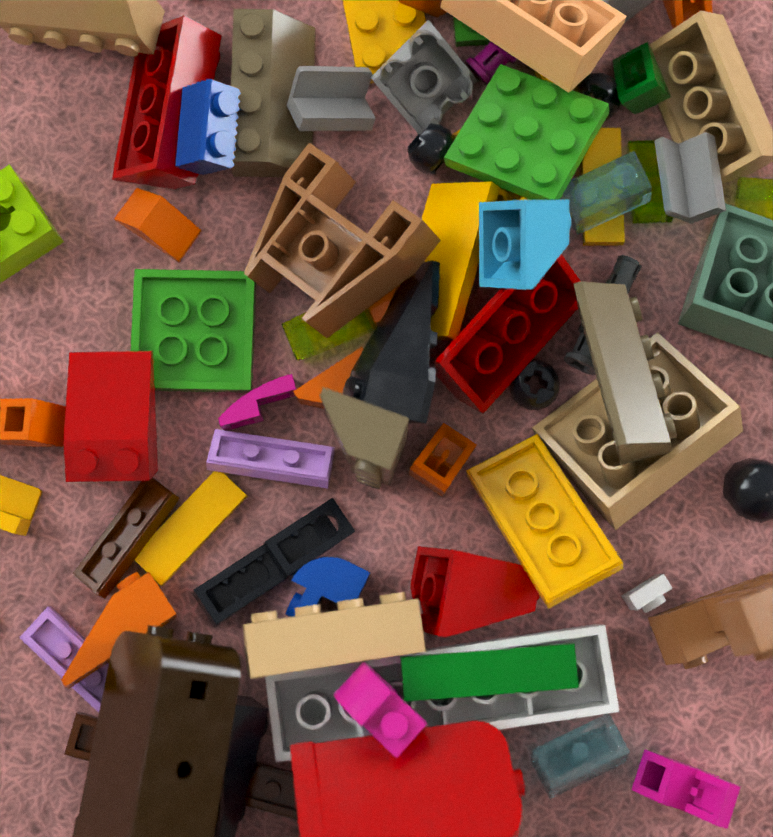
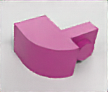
[333,661,428,758]
[631,749,741,829]

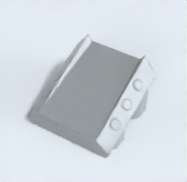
[370,19,478,135]

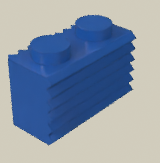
[175,79,241,175]

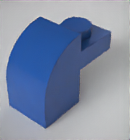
[285,557,371,617]

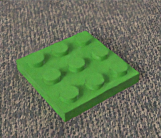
[444,64,609,200]
[130,269,256,393]

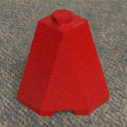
[410,546,540,637]

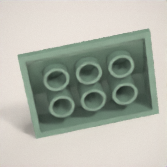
[678,203,773,358]

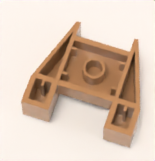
[244,143,440,338]
[648,571,773,669]

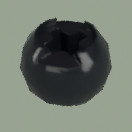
[573,73,621,121]
[407,123,455,175]
[509,359,560,410]

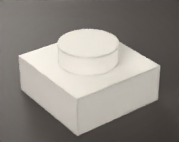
[622,574,673,613]

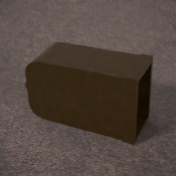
[72,625,241,837]

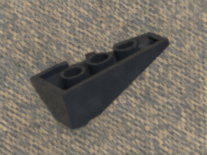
[343,260,440,424]

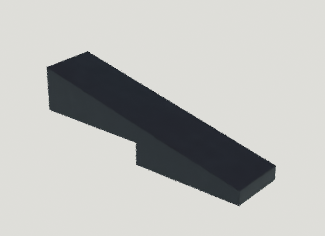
[192,498,355,628]

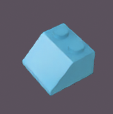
[479,200,571,289]

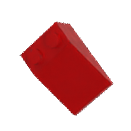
[63,351,158,482]

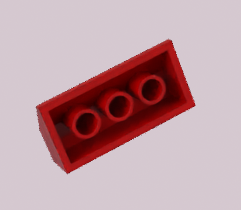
[112,15,222,189]
[435,254,581,414]

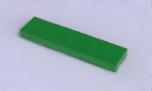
[401,643,579,702]

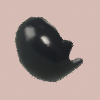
[723,458,773,523]

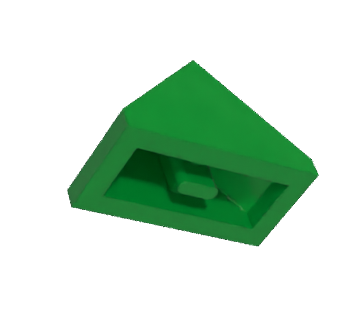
[612,42,671,114]

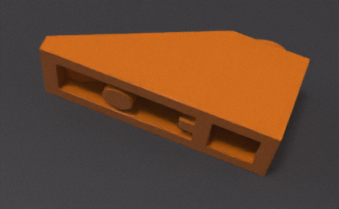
[0,398,66,447]
[61,572,177,689]

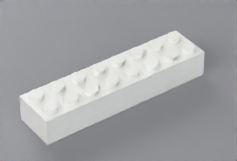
[265,624,619,762]

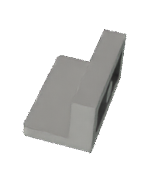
[287,66,376,131]
[655,132,726,224]

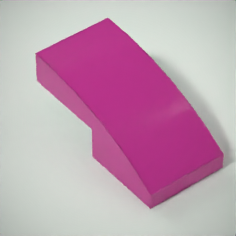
[218,374,297,431]

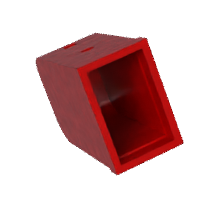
[290,721,525,837]

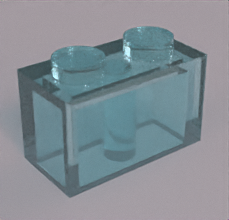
[560,151,652,235]
[530,714,630,799]

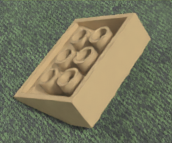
[0,0,165,56]
[532,332,743,530]

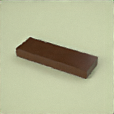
[72,477,180,599]

